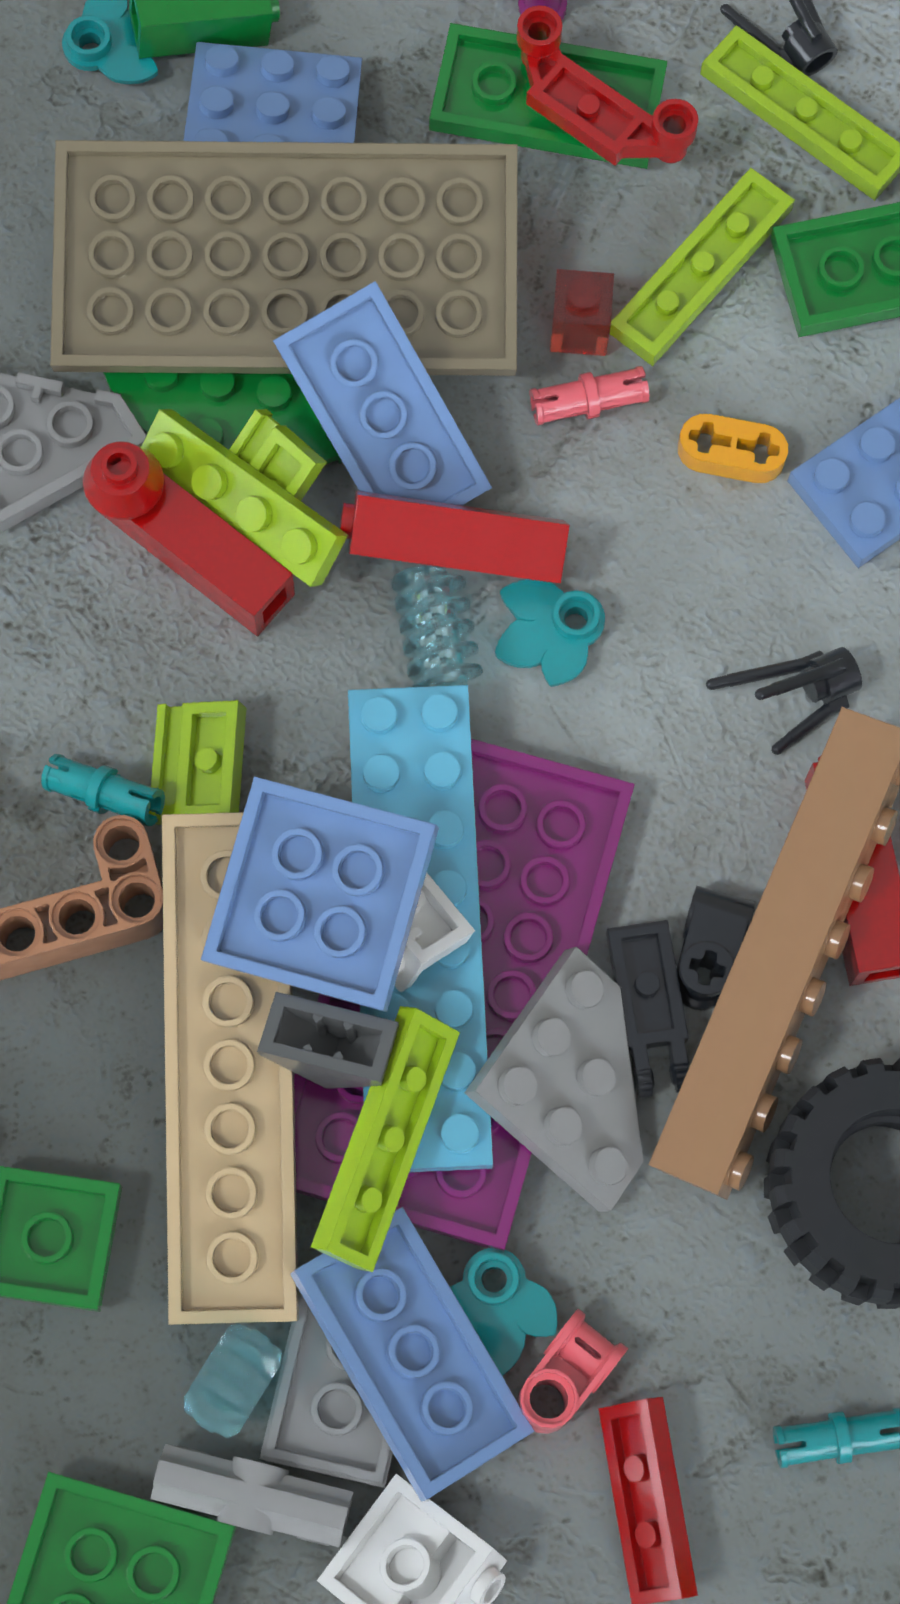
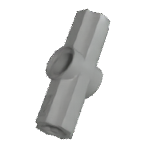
[151,1444,354,1548]

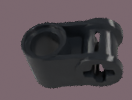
[677,885,755,1011]

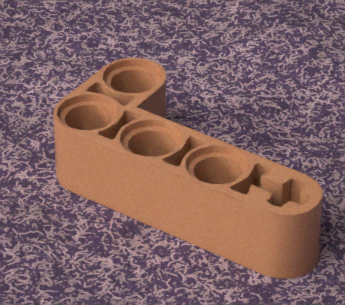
[0,815,163,981]

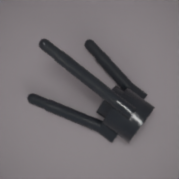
[720,0,838,76]
[706,647,862,755]

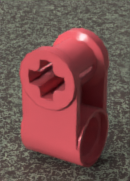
[517,1308,629,1434]

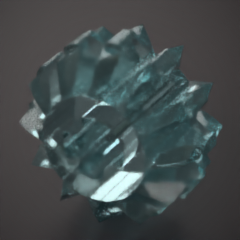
[184,1323,283,1439]

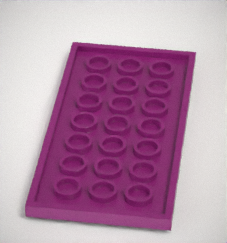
[294,739,635,1251]

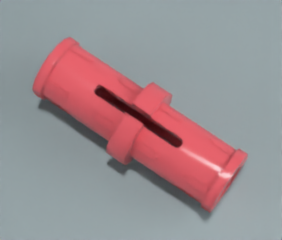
[529,366,649,426]

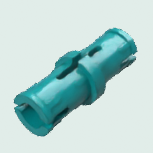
[41,754,165,827]
[773,1407,900,1468]

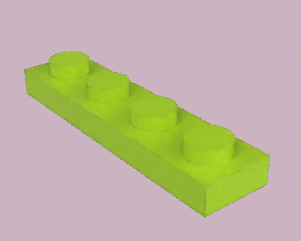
[700,25,900,201]
[608,168,795,367]
[141,409,348,587]
[311,1006,460,1273]

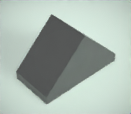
[257,992,399,1089]

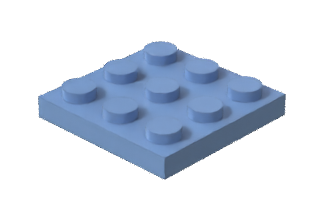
[183,42,362,143]
[201,777,439,1012]

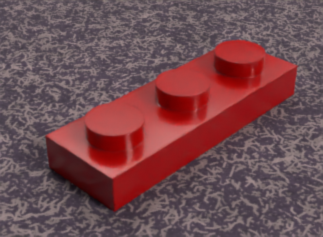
[598,1397,698,1604]

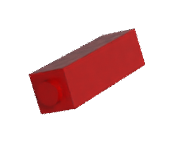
[101,473,295,637]
[340,490,570,584]
[804,756,900,986]

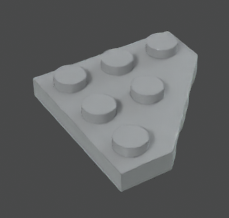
[0,372,146,533]
[464,947,644,1212]

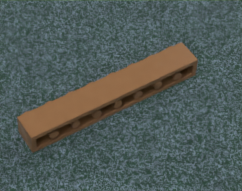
[648,707,900,1200]

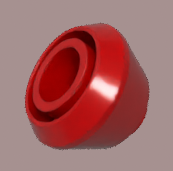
[83,441,164,520]

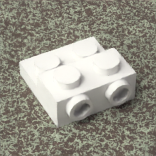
[317,1474,507,1604]

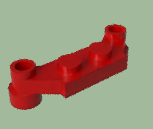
[517,5,699,166]

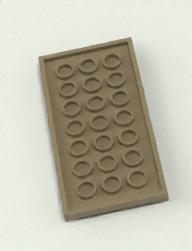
[50,140,518,376]

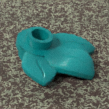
[62,0,158,84]
[495,579,605,687]
[450,1248,557,1377]

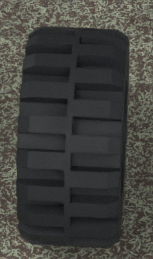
[764,1058,900,1309]

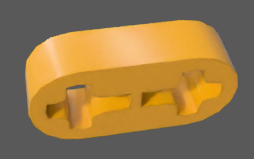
[678,414,788,483]

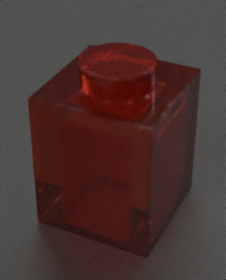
[550,269,614,356]

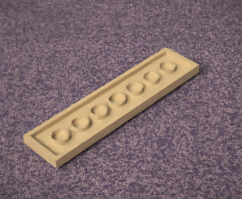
[162,812,299,1325]

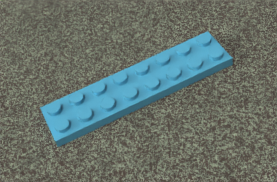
[348,685,493,1172]

